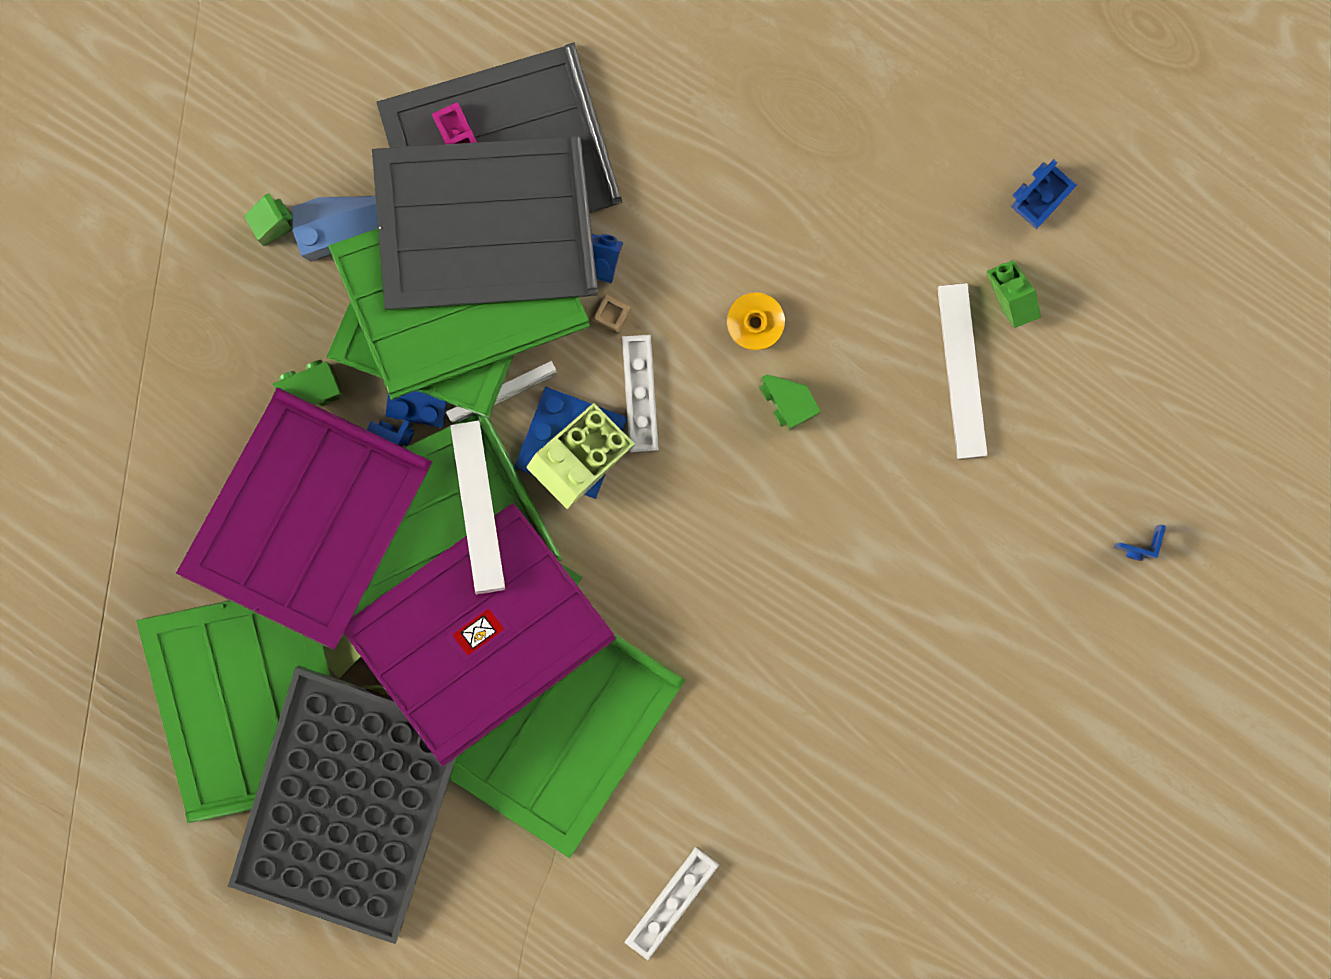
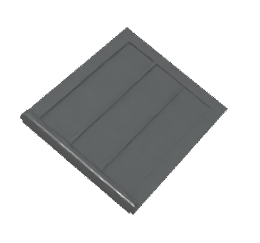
[376,43,622,213]
[372,135,598,310]

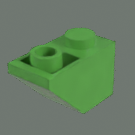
[244,193,293,246]
[987,260,1041,328]
[273,360,344,407]
[759,374,821,431]

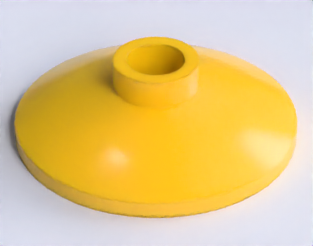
[727,292,785,351]

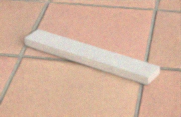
[937,283,987,460]
[450,421,505,595]

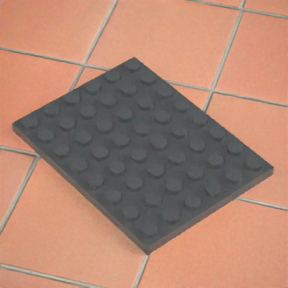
[228,665,457,944]

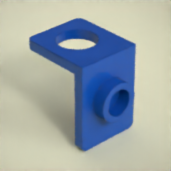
[1114,524,1166,561]

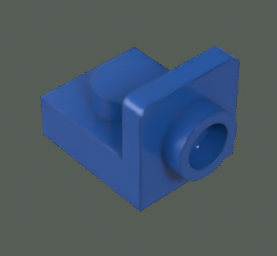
[367,418,414,447]

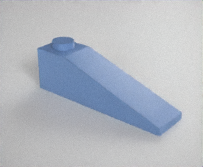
[292,196,378,262]

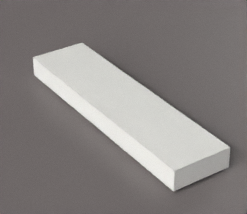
[622,335,659,453]
[446,361,557,424]
[624,847,719,960]

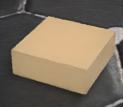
[592,294,631,334]

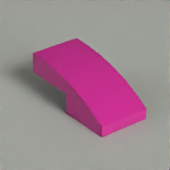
[431,102,477,144]

